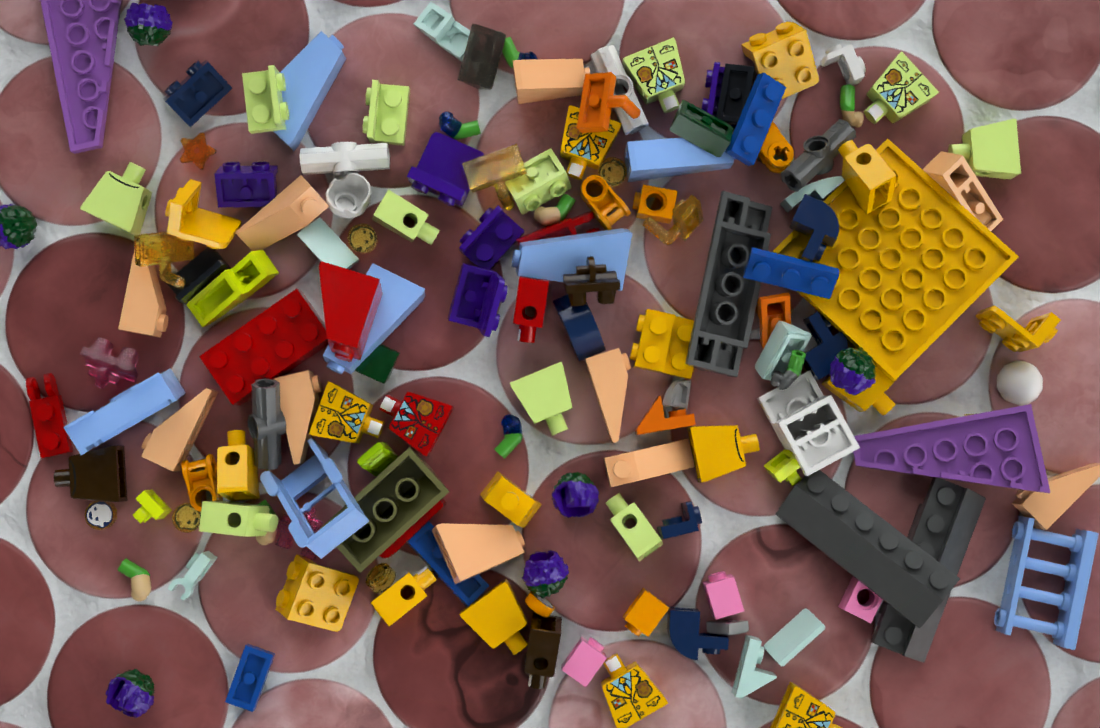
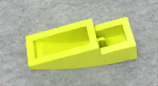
[186,250,279,328]

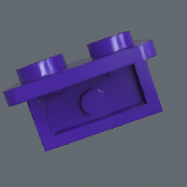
[407,132,485,207]
[447,263,508,337]

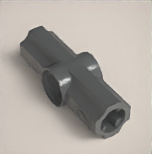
[781,119,856,192]
[247,378,286,470]

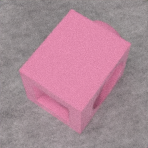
[702,571,744,620]
[838,576,883,623]
[561,637,607,687]

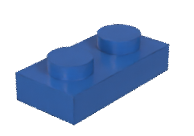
[225,644,275,712]

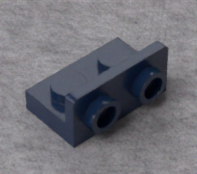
[164,60,233,127]
[657,501,702,539]

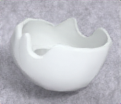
[325,172,371,218]
[996,360,1043,406]

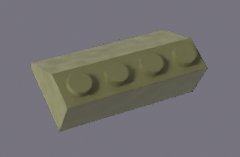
[320,447,450,573]

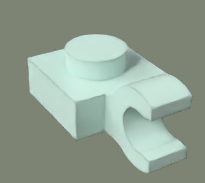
[168,551,218,600]

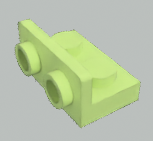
[242,65,289,134]
[363,79,410,146]
[501,148,572,215]

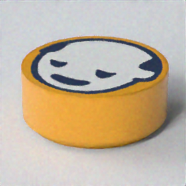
[525,591,555,618]

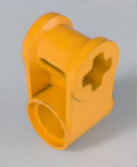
[758,121,794,173]
[580,175,631,230]
[181,454,223,512]

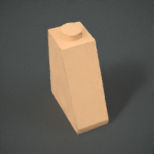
[513,59,590,104]
[432,523,525,585]

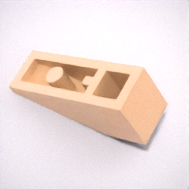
[922,151,1003,231]
[235,175,329,251]
[118,243,168,338]
[585,348,631,443]
[274,370,322,465]
[141,388,218,472]
[603,439,695,487]
[1012,463,1100,530]

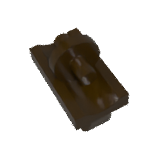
[563,256,620,306]

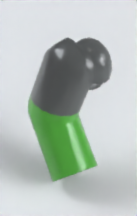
[770,350,806,390]

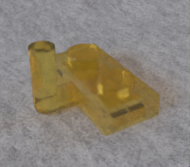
[462,144,527,210]
[643,194,704,245]
[134,231,194,289]

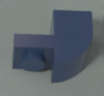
[790,194,839,262]
[553,294,606,362]
[803,312,848,381]
[667,607,729,660]

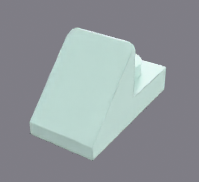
[732,635,777,698]

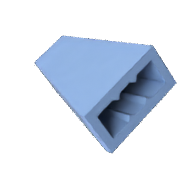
[273,31,346,151]
[624,137,735,182]
[512,228,632,291]
[323,263,425,374]

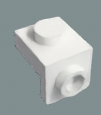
[820,44,866,86]

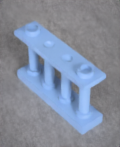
[994,516,1099,650]

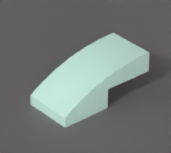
[413,1,480,62]
[780,176,845,213]

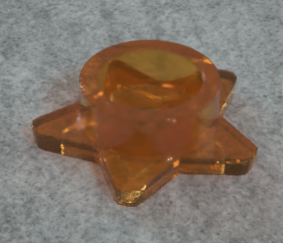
[180,132,217,170]

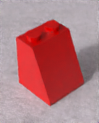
[319,261,382,362]

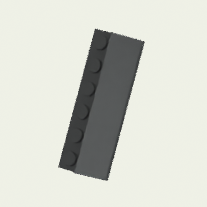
[685,191,772,377]
[776,470,960,629]
[871,477,986,663]

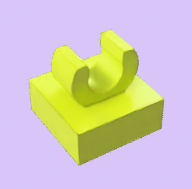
[764,449,802,486]
[133,489,172,524]

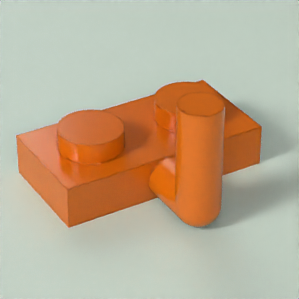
[577,72,641,133]

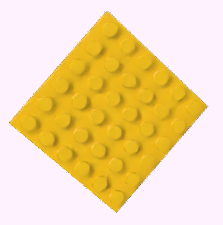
[772,139,1019,382]

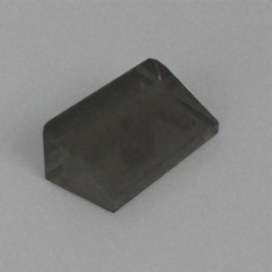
[457,24,506,90]

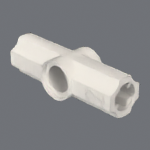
[590,45,649,135]
[299,142,390,176]

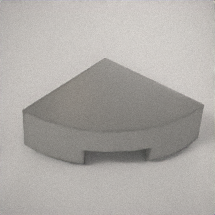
[662,380,691,410]
[707,620,749,636]

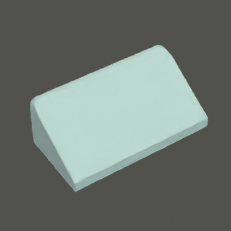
[296,217,360,269]
[755,320,812,381]
[764,608,826,667]

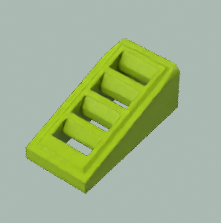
[357,442,398,476]

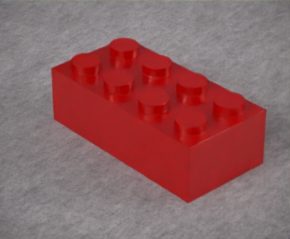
[199,288,329,406]

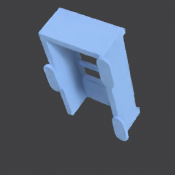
[63,368,186,455]
[260,437,369,559]

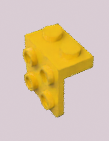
[741,22,819,99]
[165,179,241,249]
[975,305,1061,352]
[275,554,359,632]

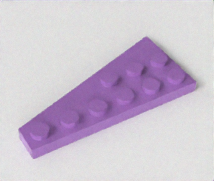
[40,0,122,154]
[853,404,1050,494]

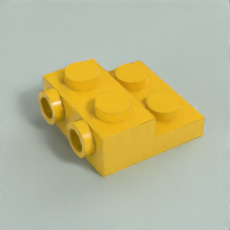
[630,309,694,379]

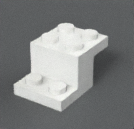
[757,370,860,476]

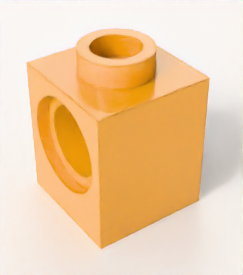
[632,184,678,224]
[623,588,669,637]

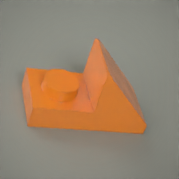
[755,292,791,349]
[635,395,696,435]

